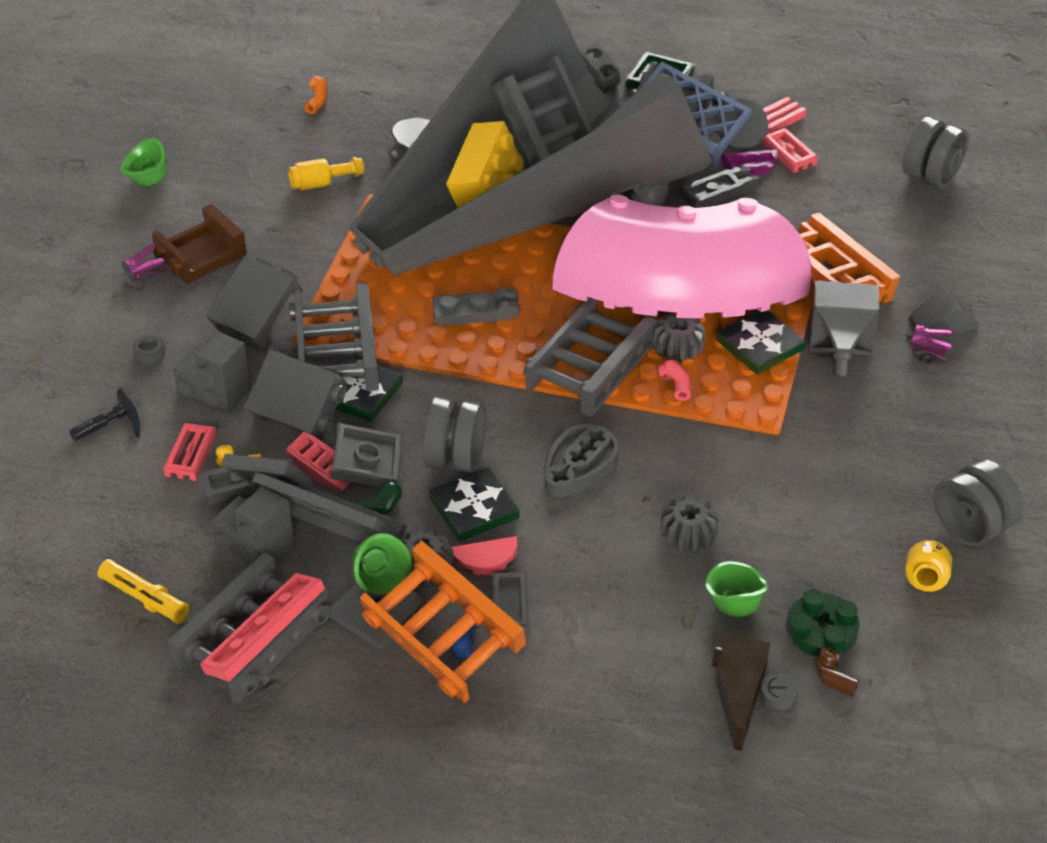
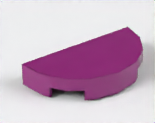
[722,150,777,177]

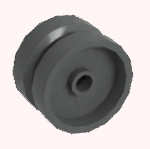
[902,116,969,189]
[424,395,486,473]
[933,459,1024,548]

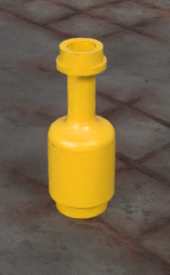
[288,157,364,191]

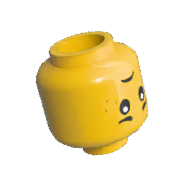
[905,540,952,592]

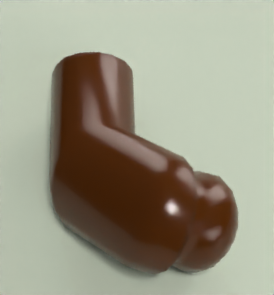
[815,648,859,697]

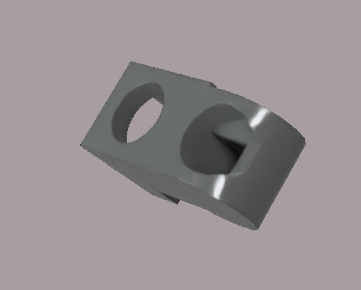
[578,42,620,91]

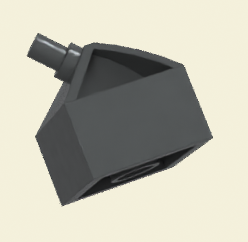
[809,281,879,376]

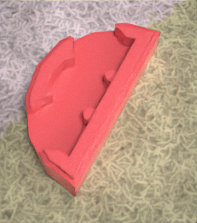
[451,536,517,575]

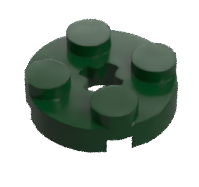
[786,589,860,657]

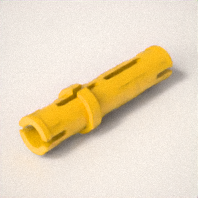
[98,559,190,624]

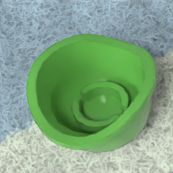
[120,138,168,186]
[351,533,412,595]
[705,561,769,617]

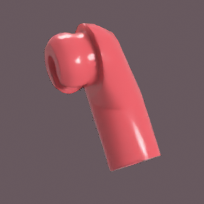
[658,359,691,401]

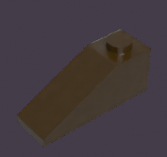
[712,632,770,751]

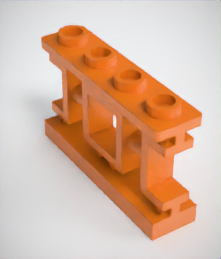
[798,213,900,304]

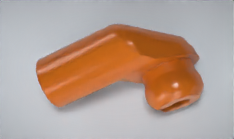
[304,76,328,114]

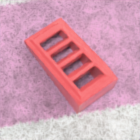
[286,432,351,493]

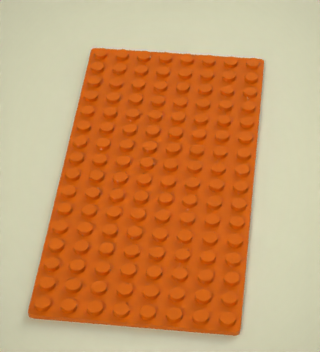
[292,194,813,435]

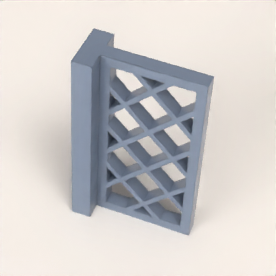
[622,62,753,168]

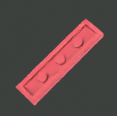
[200,573,325,682]

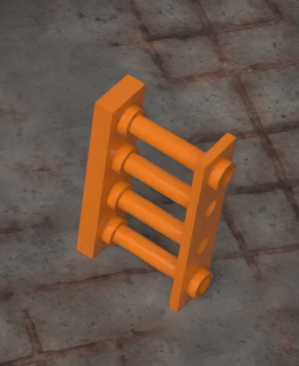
[360,541,526,704]

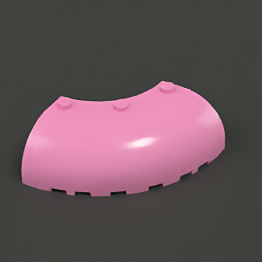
[552,195,812,318]

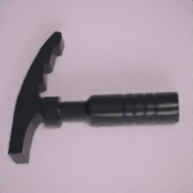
[69,388,141,441]

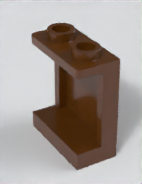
[152,204,247,284]

